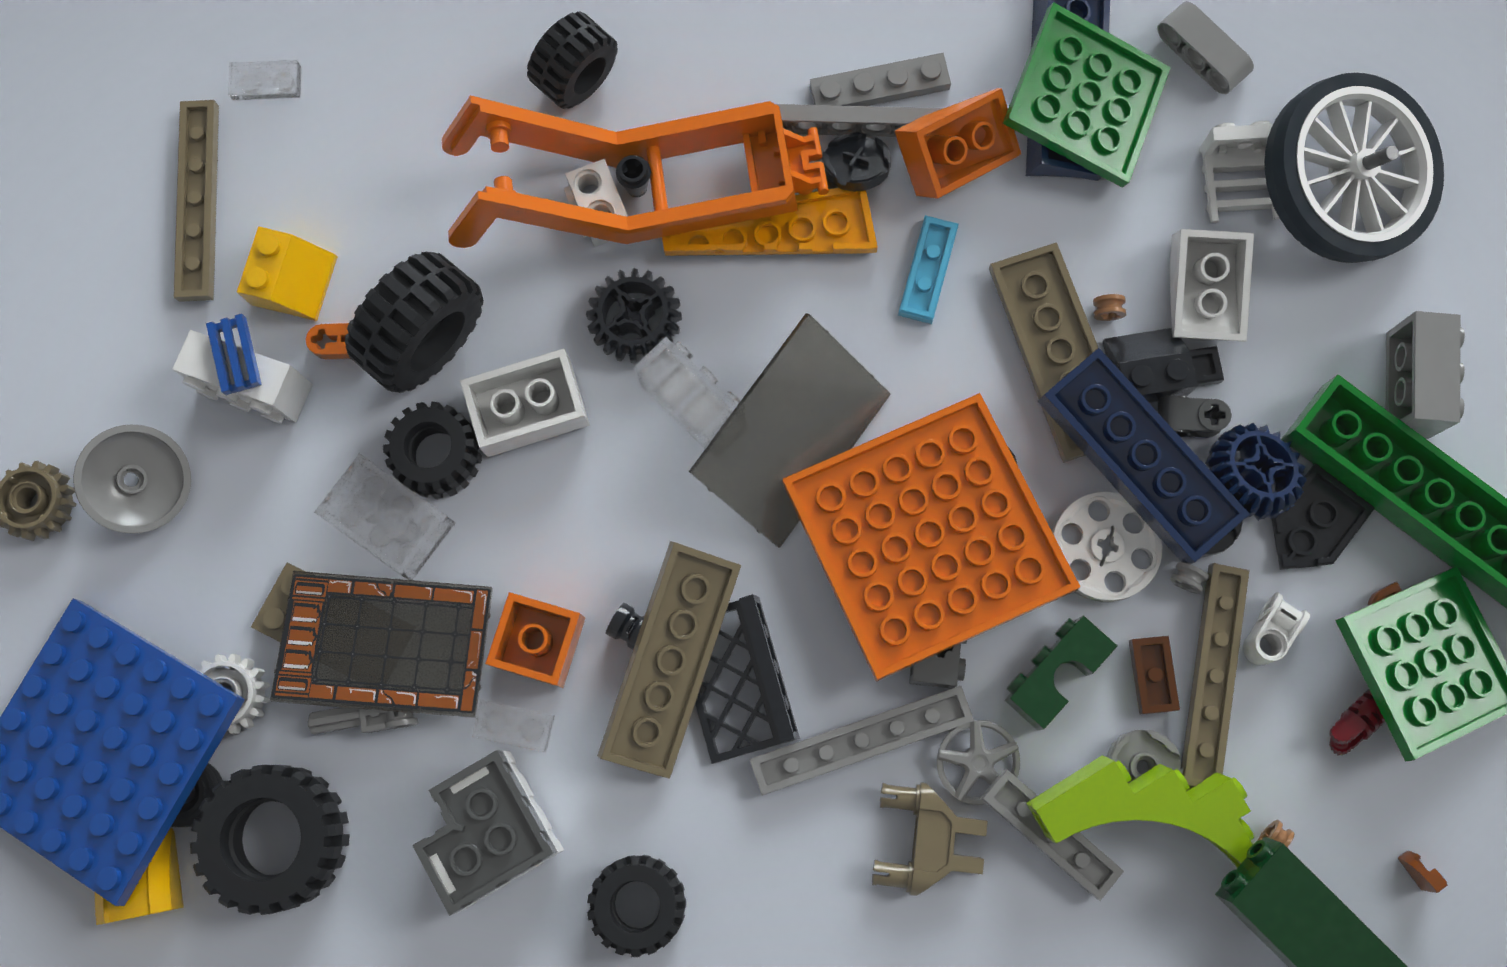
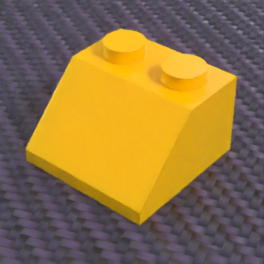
[237,226,338,321]

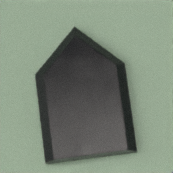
[1271,463,1375,570]

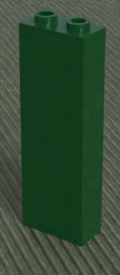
[1215,837,1408,967]

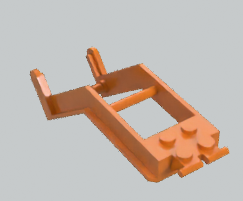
[442,95,829,248]

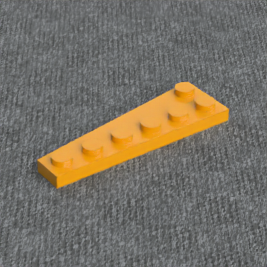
[662,188,878,256]

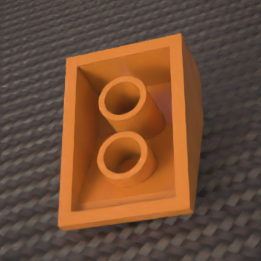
[894,88,1021,199]

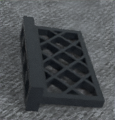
[695,594,800,764]

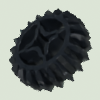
[586,268,682,364]

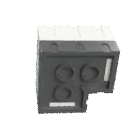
[412,750,564,916]

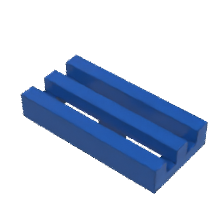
[206,313,262,395]

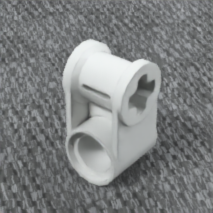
[1243,592,1310,665]

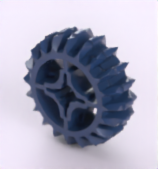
[1205,423,1307,521]

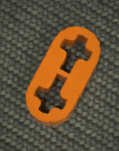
[306,323,350,359]

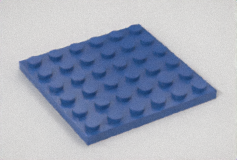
[0,598,245,906]

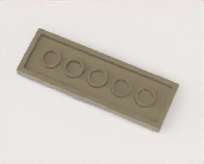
[989,242,1098,463]
[597,541,741,779]

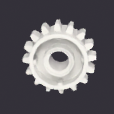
[199,654,270,735]

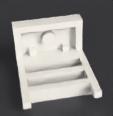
[1199,121,1280,223]

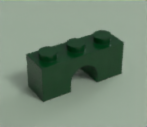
[1004,615,1118,731]

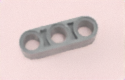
[1157,1,1254,94]

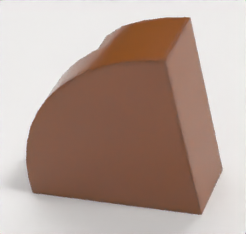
[1398,851,1448,893]

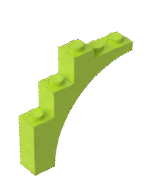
[1026,755,1254,868]

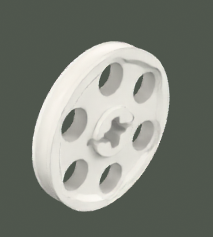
[1052,492,1163,602]

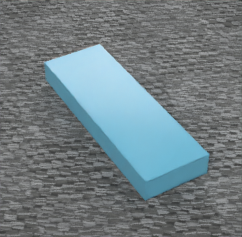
[898,215,959,324]

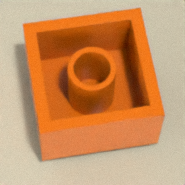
[485,592,586,688]

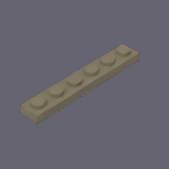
[174,100,219,302]
[1181,563,1250,787]

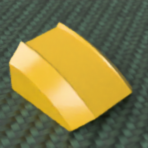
[94,828,184,925]

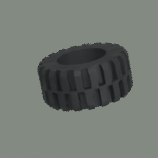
[345,252,484,393]
[190,765,350,915]

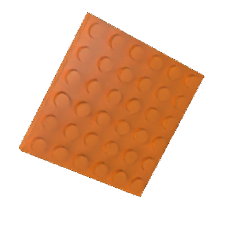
[782,393,1080,682]

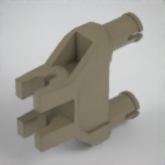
[872,782,988,896]

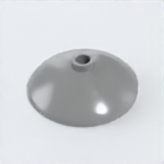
[73,424,191,533]

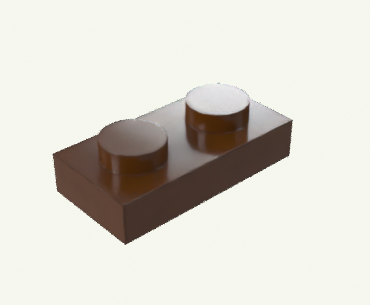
[1129,636,1180,715]

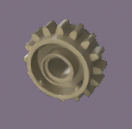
[0,461,77,541]

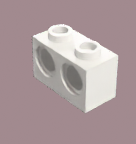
[563,159,628,247]

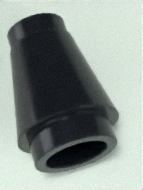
[616,155,651,197]

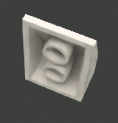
[1169,229,1254,342]

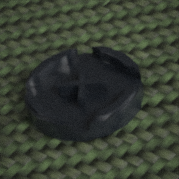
[822,132,891,192]

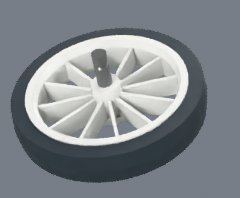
[1264,73,1444,263]

